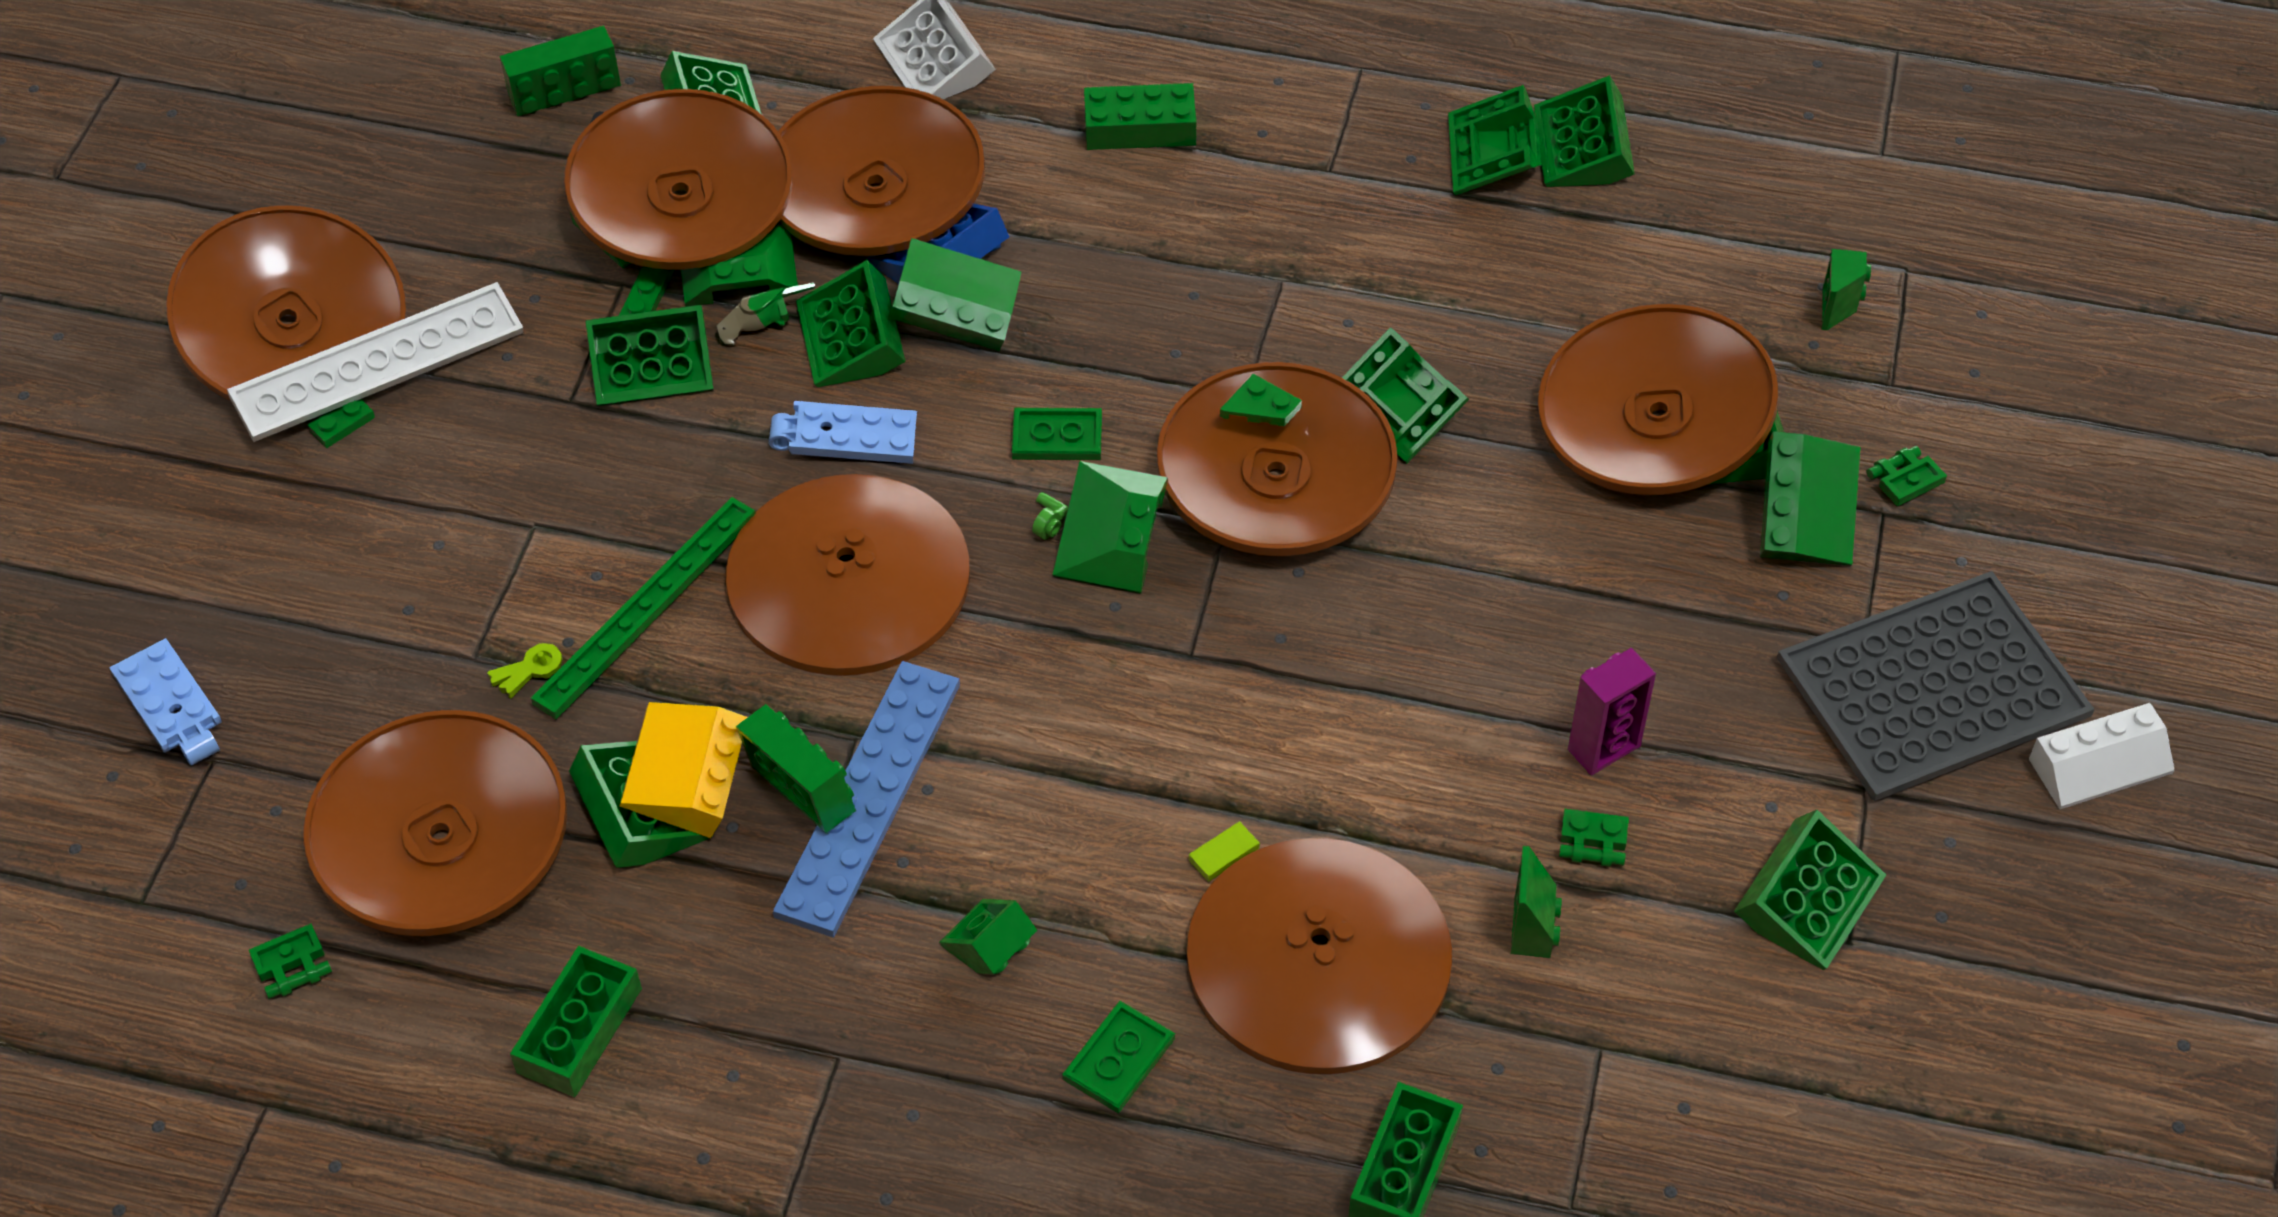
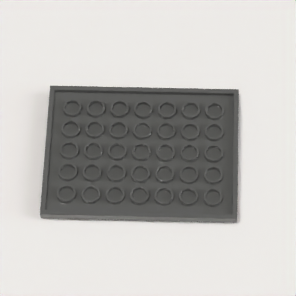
[1777,571,2095,801]

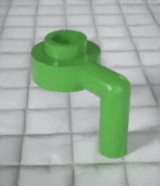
[1032,492,1068,540]

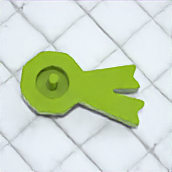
[487,643,563,699]

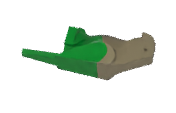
[717,283,815,346]

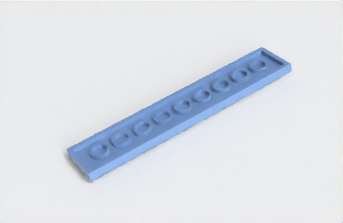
[773,661,960,938]

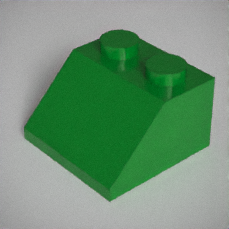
[1821,249,1871,330]
[939,899,1038,974]

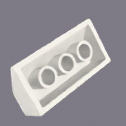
[2029,703,2174,809]

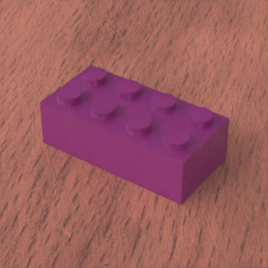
[1568,647,1656,776]

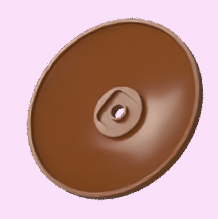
[778,86,985,256]
[564,89,792,270]
[167,205,406,402]
[1538,304,1778,495]
[1157,362,1397,556]
[726,474,970,676]
[304,710,567,936]
[1187,838,1452,1074]

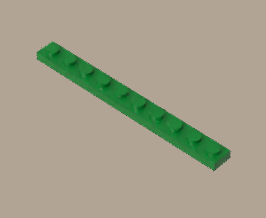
[531,497,756,720]

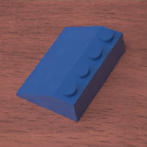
[866,204,1009,284]

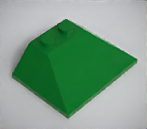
[1448,85,1542,195]
[681,222,798,307]
[1342,327,1469,463]
[1053,461,1168,594]

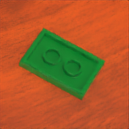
[1012,408,1102,460]
[1062,1000,1175,1114]

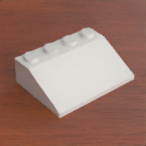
[873,0,996,99]

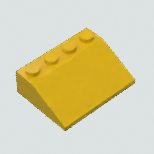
[619,702,747,838]

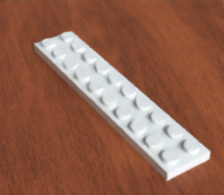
[227,282,523,442]

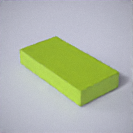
[1189,821,1260,882]

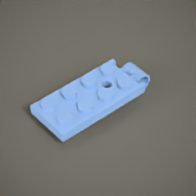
[769,401,917,464]
[109,638,222,766]

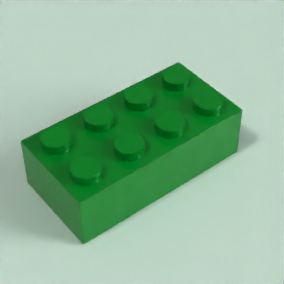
[499,25,621,116]
[1084,83,1196,150]
[736,704,856,833]
[510,945,642,1098]
[1348,1082,1463,1217]

